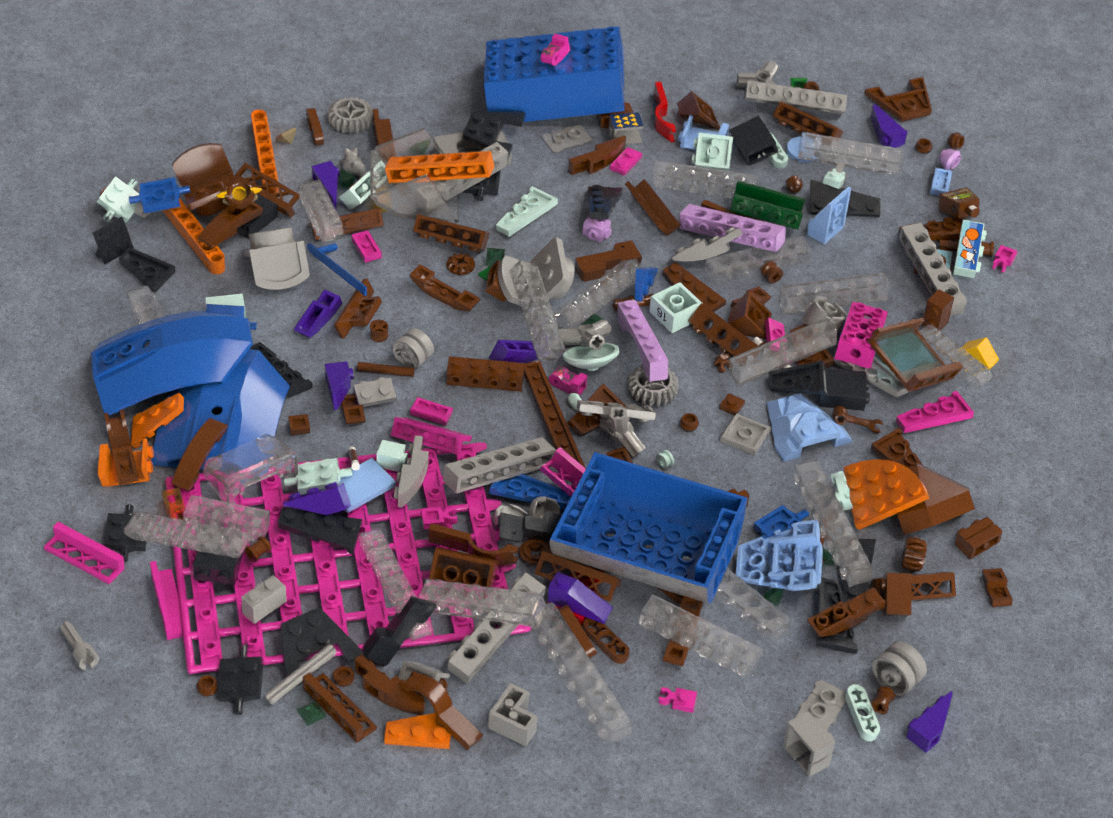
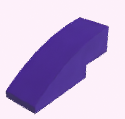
[294,289,343,338]

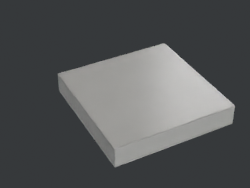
[720,413,771,456]

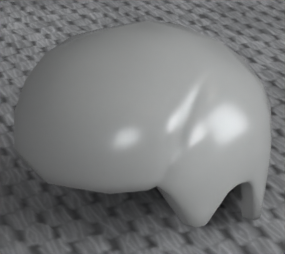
[528,496,560,518]

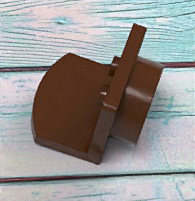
[172,143,236,215]

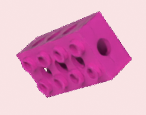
[834,302,888,369]

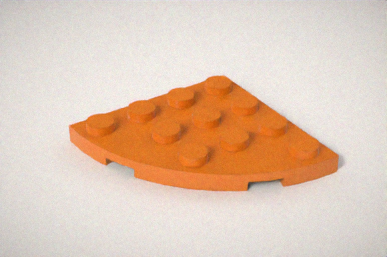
[843,459,930,530]

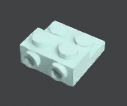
[691,133,733,172]

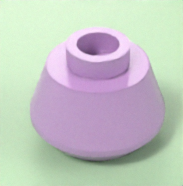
[939,149,961,171]

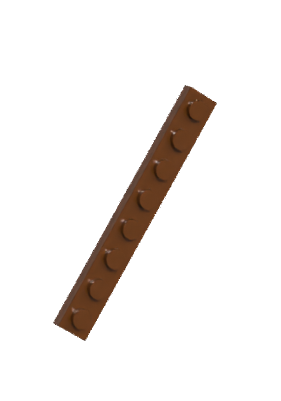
[524,361,586,469]

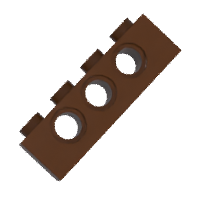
[688,303,761,365]

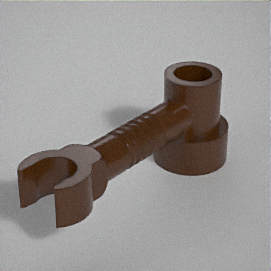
[832,406,883,433]

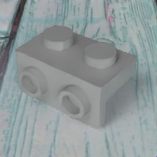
[352,377,397,407]

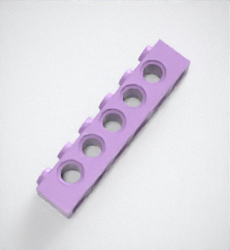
[680,204,785,252]

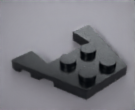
[463,112,526,159]
[281,607,364,687]

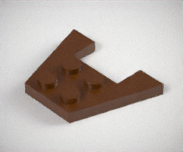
[864,77,932,121]

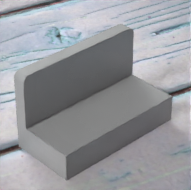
[399,661,450,682]

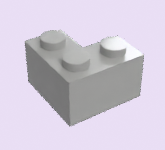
[488,683,538,746]

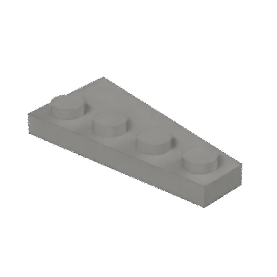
[833,349,908,398]
[576,400,656,422]

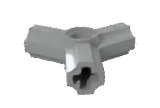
[736,60,779,88]
[558,320,611,351]
[599,406,646,458]

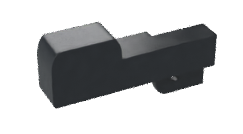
[496,511,563,543]
[363,596,437,666]

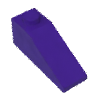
[870,104,907,151]
[311,161,340,210]
[489,339,549,363]
[324,361,354,410]
[548,572,613,624]

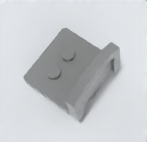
[243,227,310,290]
[498,237,574,311]

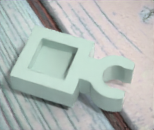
[823,168,845,189]

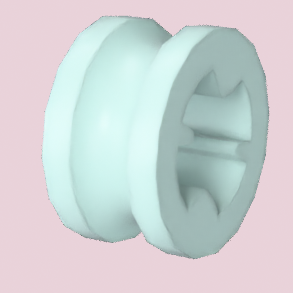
[656,450,674,469]

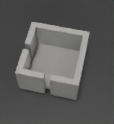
[783,711,835,777]

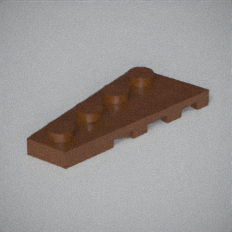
[899,217,966,241]
[662,262,727,312]

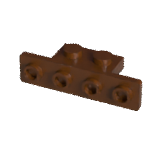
[334,278,382,338]

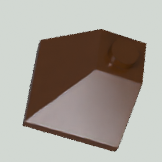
[677,91,721,130]
[728,291,772,339]

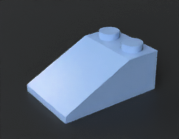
[807,187,851,244]

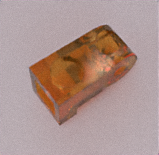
[162,487,188,525]

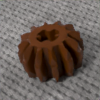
[901,537,927,572]

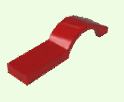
[654,82,676,142]

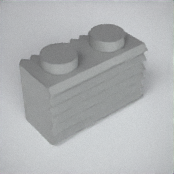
[241,576,287,624]

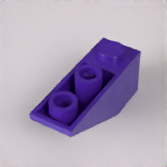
[283,481,351,515]
[907,691,953,753]

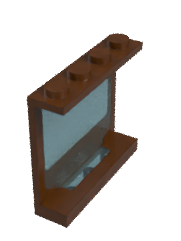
[868,318,964,392]

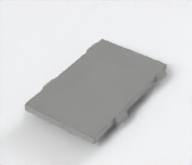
[541,124,593,153]
[795,679,846,731]

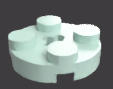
[831,471,854,511]

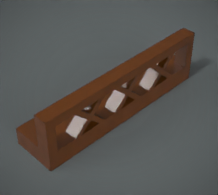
[373,109,396,167]
[235,163,301,218]
[625,179,681,236]
[307,208,384,240]
[534,551,622,602]
[870,572,956,600]
[303,672,377,743]

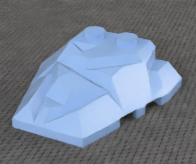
[767,393,852,462]
[735,520,823,591]

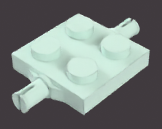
[97,176,139,223]
[284,458,353,495]

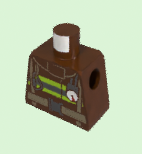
[938,187,980,219]

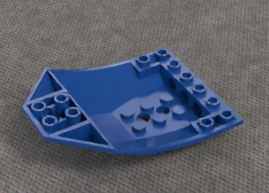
[91,311,253,416]
[151,349,290,476]

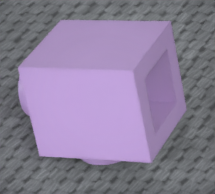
[583,216,612,243]

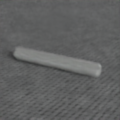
[265,644,336,704]

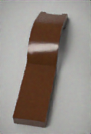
[104,410,139,485]
[428,523,519,566]
[398,671,483,750]

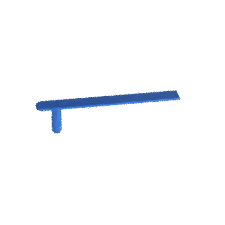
[307,243,367,296]

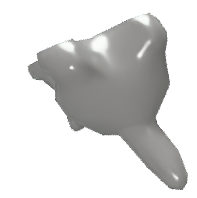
[340,148,366,181]

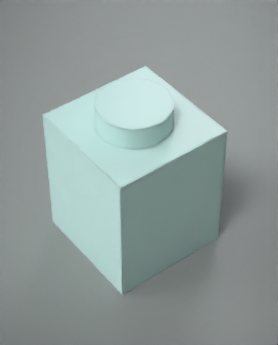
[377,440,408,472]

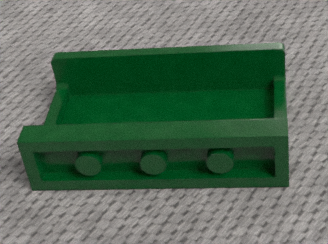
[730,181,805,230]

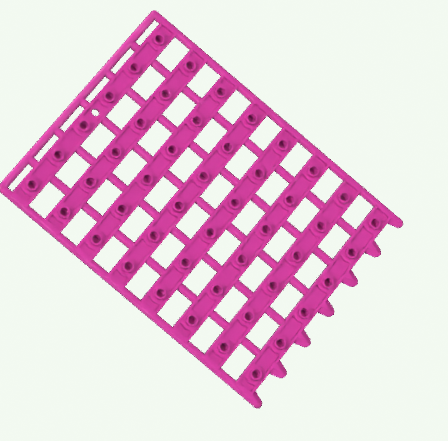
[165,442,531,674]

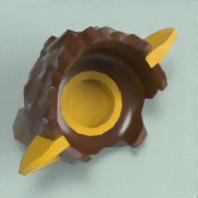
[216,180,262,210]

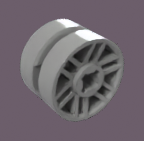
[392,328,434,369]

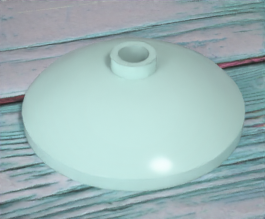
[563,343,619,371]

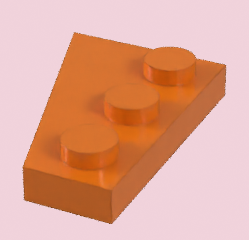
[131,393,184,449]
[384,713,451,749]

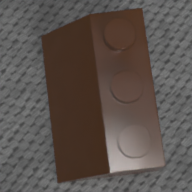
[427,547,499,603]

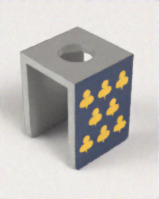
[608,112,644,144]

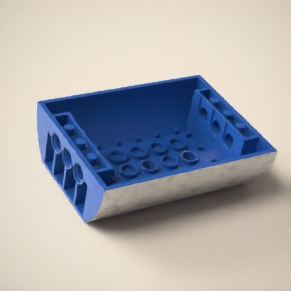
[550,452,747,604]

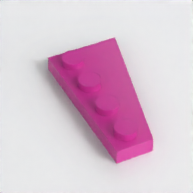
[896,390,974,433]

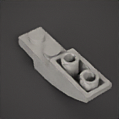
[672,227,743,261]
[394,436,429,507]

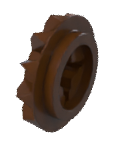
[446,253,475,275]
[519,539,552,566]

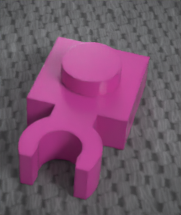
[992,245,1018,272]
[421,507,457,529]
[658,688,697,713]

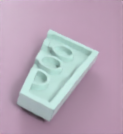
[496,186,558,237]

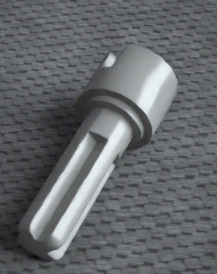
[60,621,99,670]

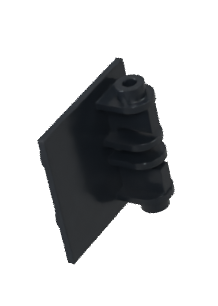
[93,216,134,264]

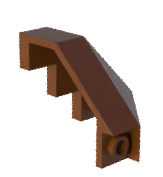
[897,463,975,535]

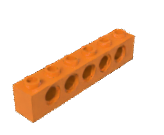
[385,151,495,183]

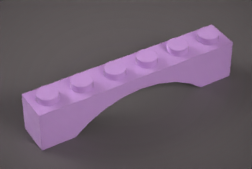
[618,300,668,382]

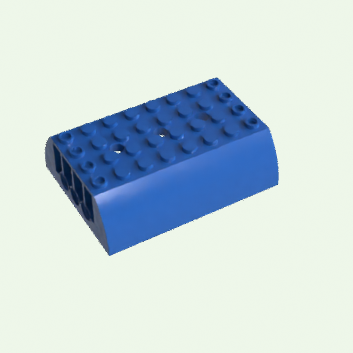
[484,26,625,122]

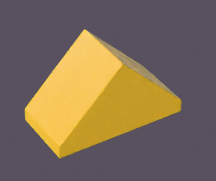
[958,337,999,370]

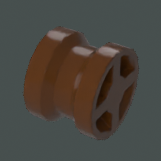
[761,261,784,284]
[370,319,389,342]

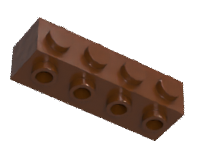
[773,101,844,147]
[413,214,490,252]
[447,356,525,392]

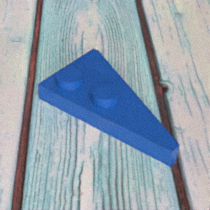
[635,267,658,302]

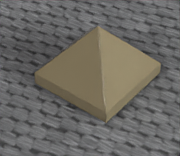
[276,128,296,144]

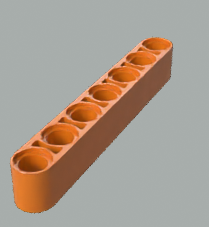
[251,109,279,194]
[162,198,225,275]

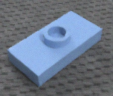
[930,168,952,196]

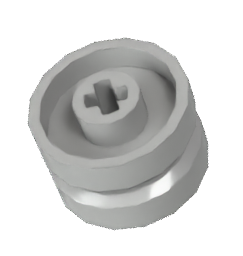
[872,641,927,696]

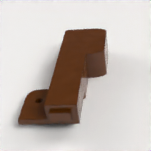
[575,240,642,282]

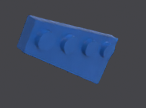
[489,474,571,510]

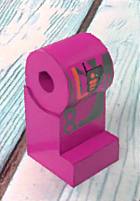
[541,34,570,66]
[549,366,587,396]

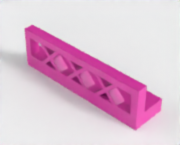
[391,417,472,455]
[540,447,586,497]
[44,522,125,584]
[150,561,183,640]

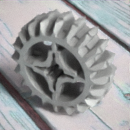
[327,97,373,134]
[628,364,679,408]

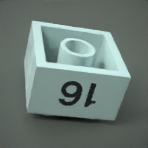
[649,282,703,333]

